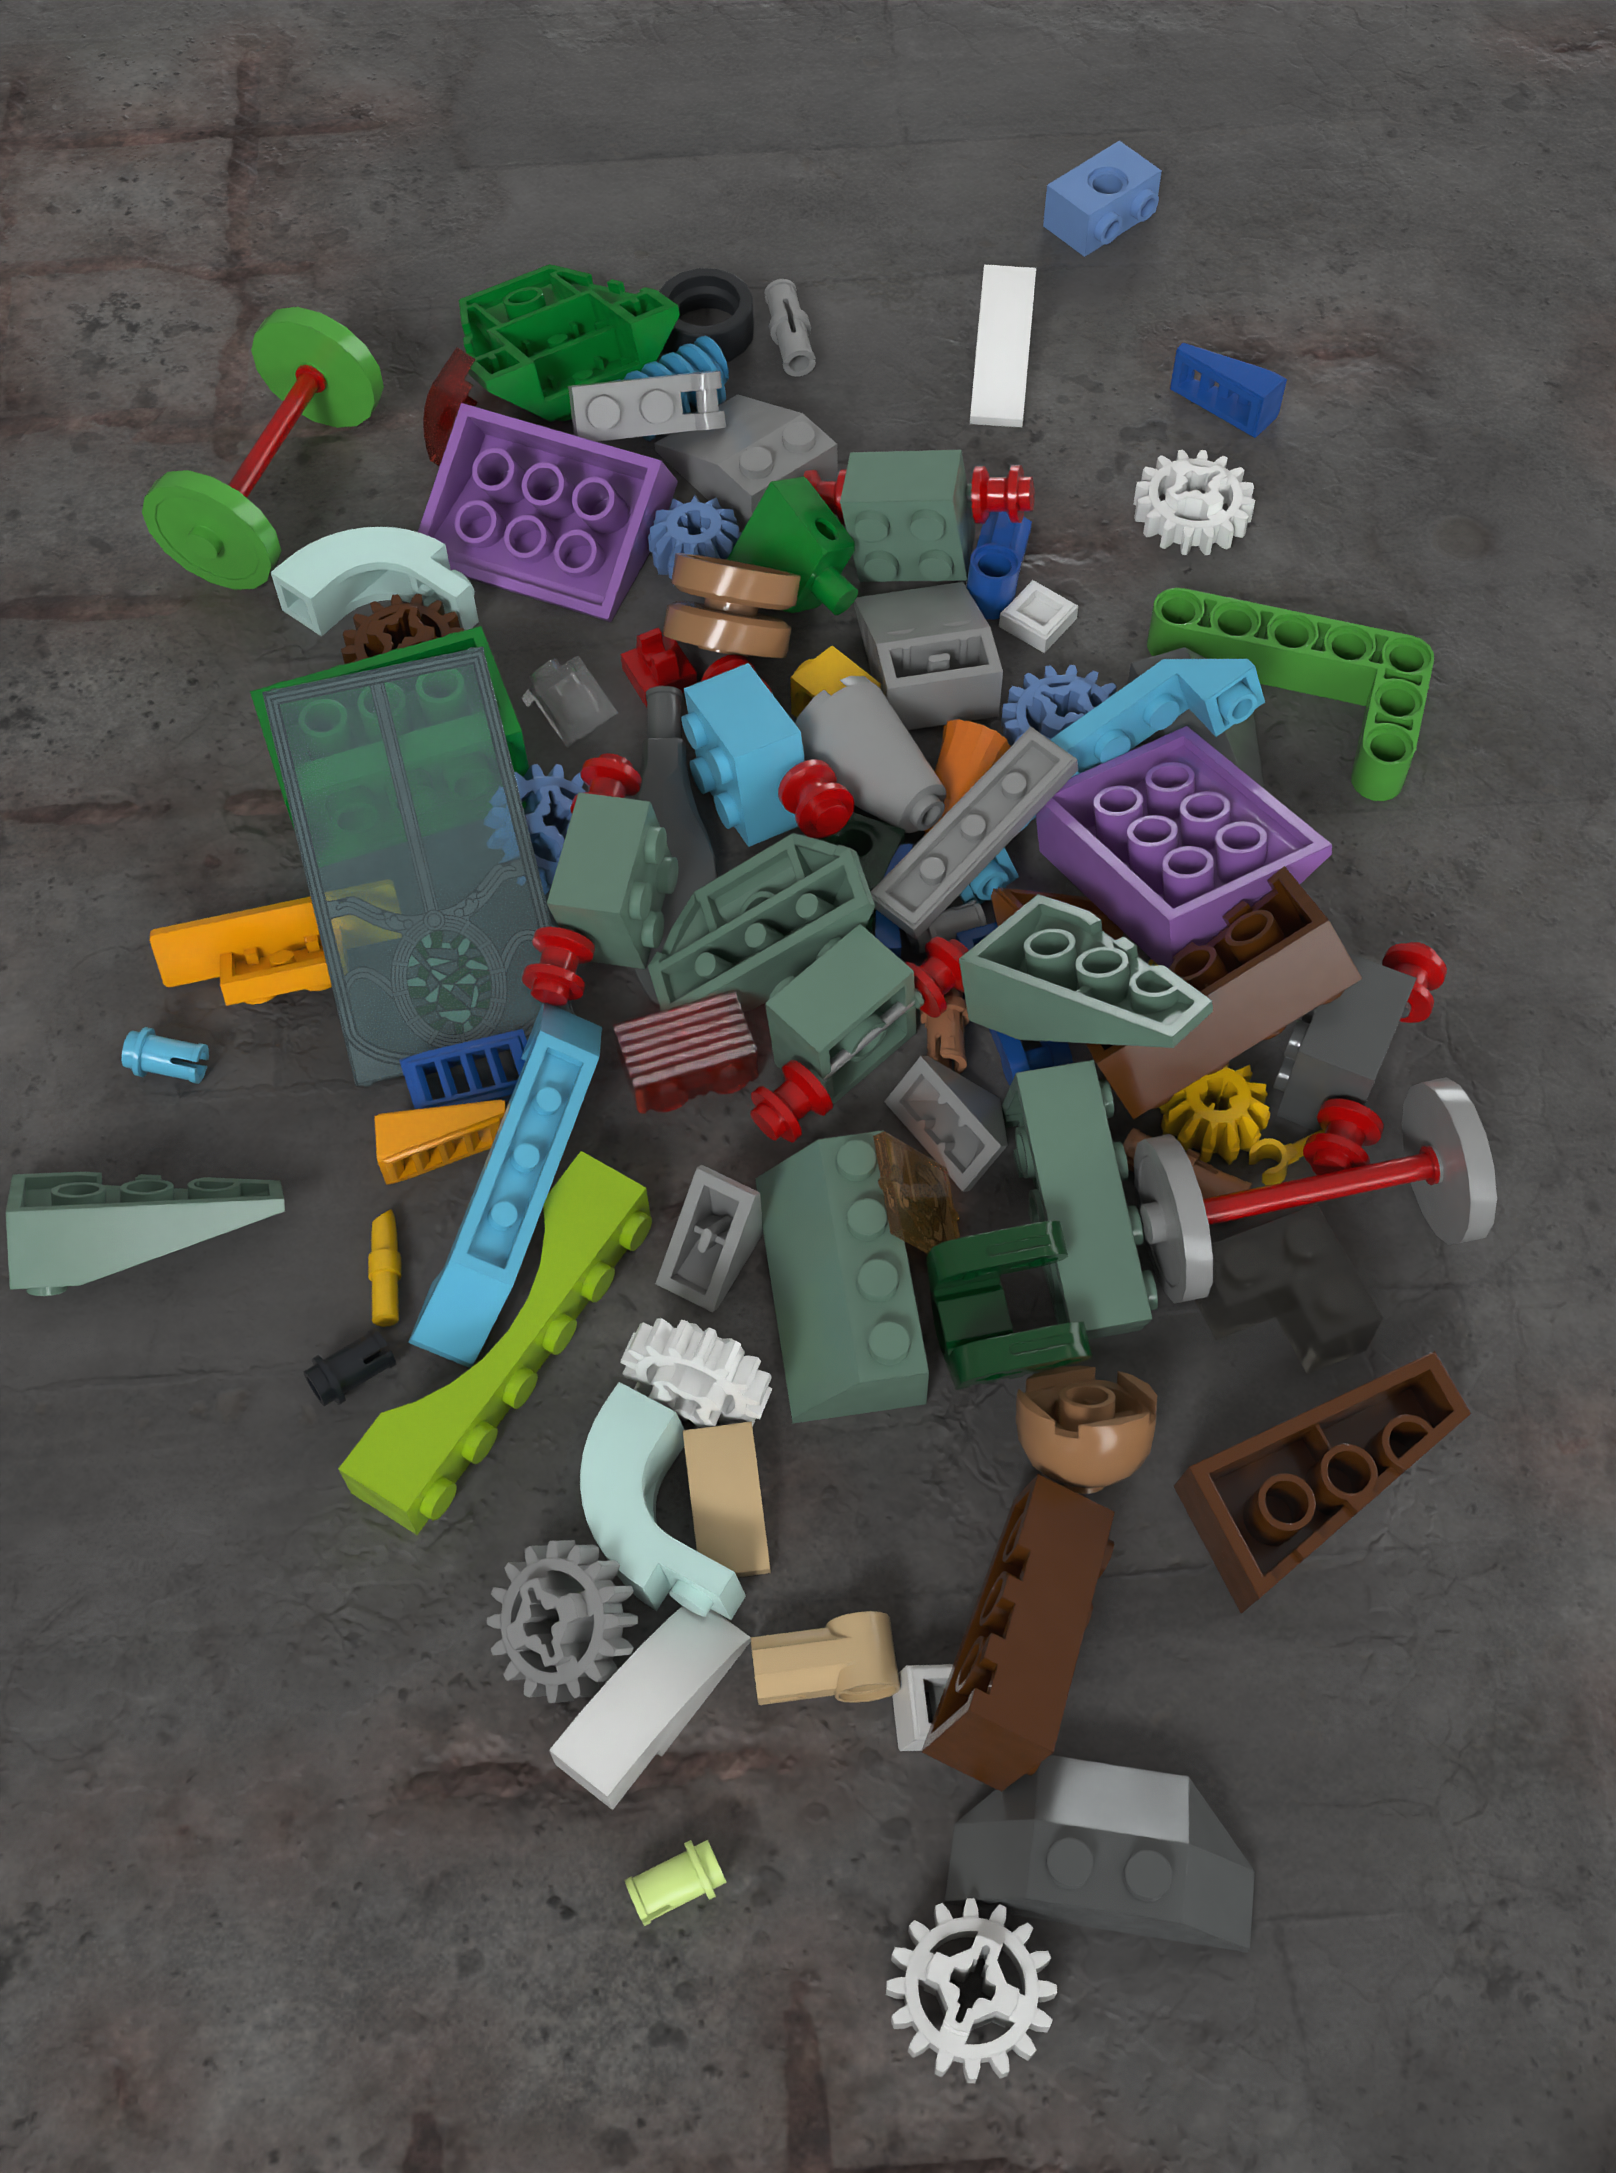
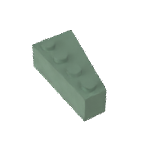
[1001,1060,1158,1340]

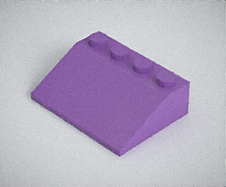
[418,403,678,622]
[1036,726,1332,969]

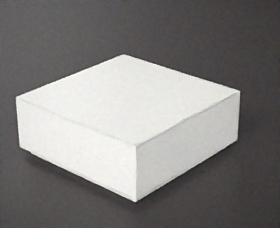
[999,580,1078,653]

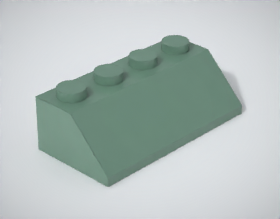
[755,1130,929,1424]

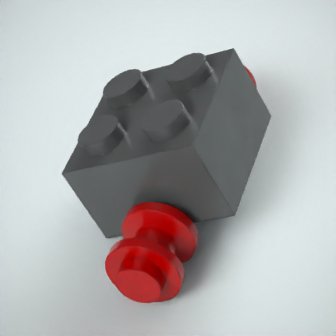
[1273,942,1447,1175]

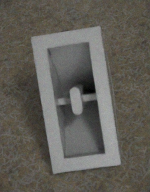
[655,1165,763,1313]

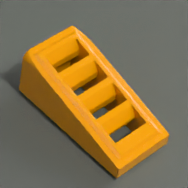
[374,1099,507,1185]

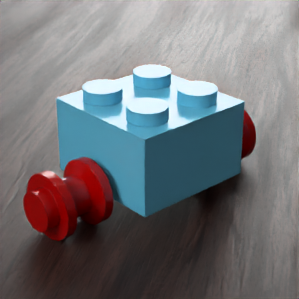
[681,655,854,847]

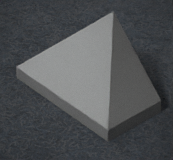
[884,1056,1008,1192]

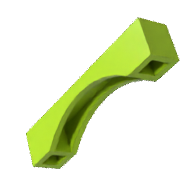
[338,1151,652,1535]

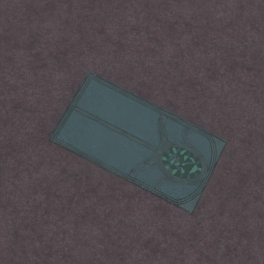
[262,647,574,1087]

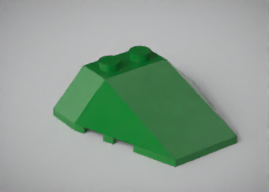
[459,264,680,422]

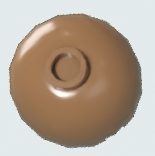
[1016,1366,1158,1494]

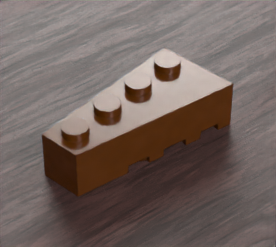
[1086,866,1362,1119]
[1174,1351,1471,1614]
[921,1474,1115,1792]

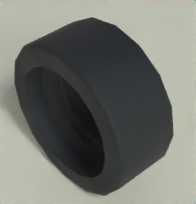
[659,268,754,362]

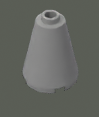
[795,676,946,833]

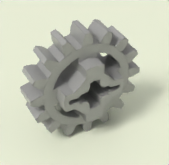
[487,1540,638,1703]

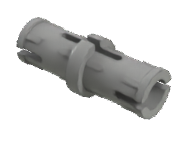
[764,279,816,376]

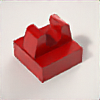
[620,627,697,708]

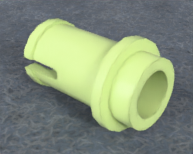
[624,1840,727,1926]

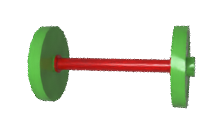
[142,307,384,590]

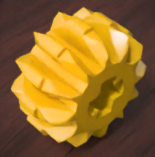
[1159,1063,1270,1165]

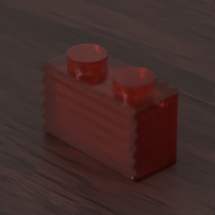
[613,990,758,1114]

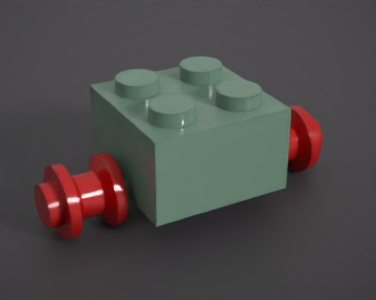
[803,450,1035,582]
[521,753,679,1006]
[750,924,969,1143]

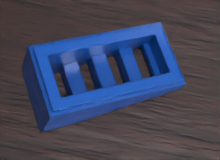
[1170,343,1287,438]
[399,1029,527,1109]

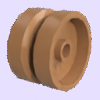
[663,553,801,658]

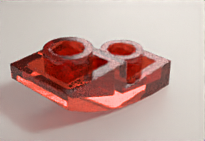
[423,347,478,466]

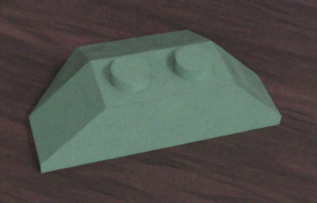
[648,833,875,1023]

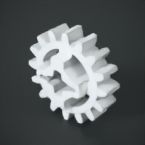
[1133,450,1255,555]
[620,1318,772,1428]
[886,1898,1057,2084]

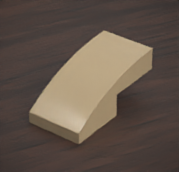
[683,1421,771,1578]

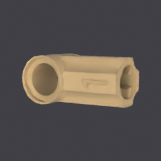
[751,1611,900,1705]

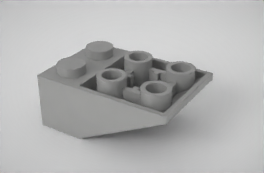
[854,582,1003,730]

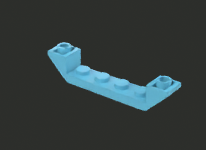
[959,659,1265,904]
[408,1002,602,1368]

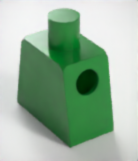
[727,476,858,615]

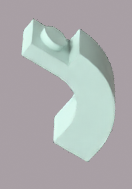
[270,527,479,637]
[580,1382,746,1620]

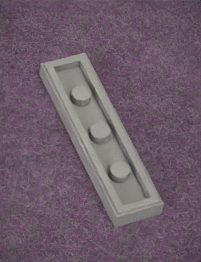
[871,727,1078,940]

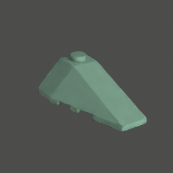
[959,894,1213,1048]
[6,1172,285,1296]

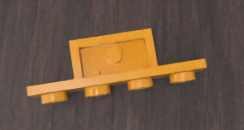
[149,880,402,1006]

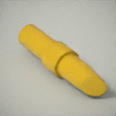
[368,1209,402,1327]

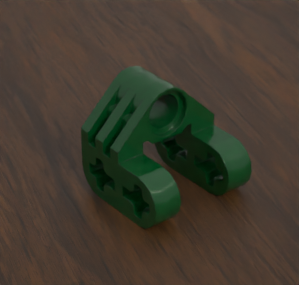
[926,1221,1092,1390]

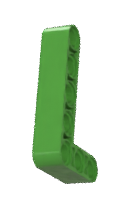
[1147,588,1434,801]

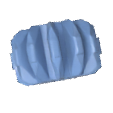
[648,494,741,579]

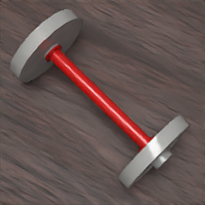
[1134,1077,1497,1304]

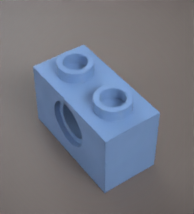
[1043,141,1162,257]

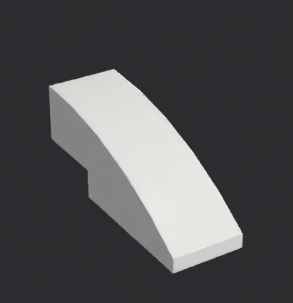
[970,265,1036,428]
[549,1606,751,1810]

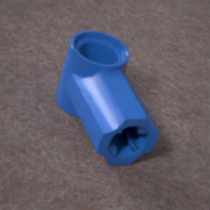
[966,512,1032,620]

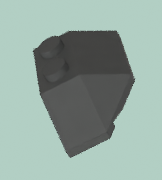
[945,1755,1255,1953]

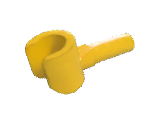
[1249,1129,1325,1185]

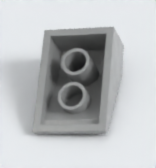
[654,394,838,532]

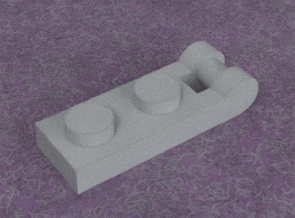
[568,370,726,442]

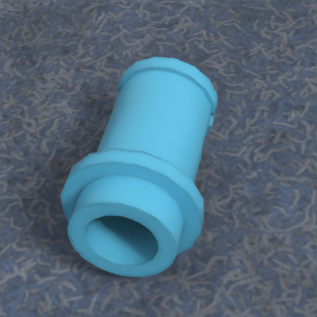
[122,1027,209,1084]

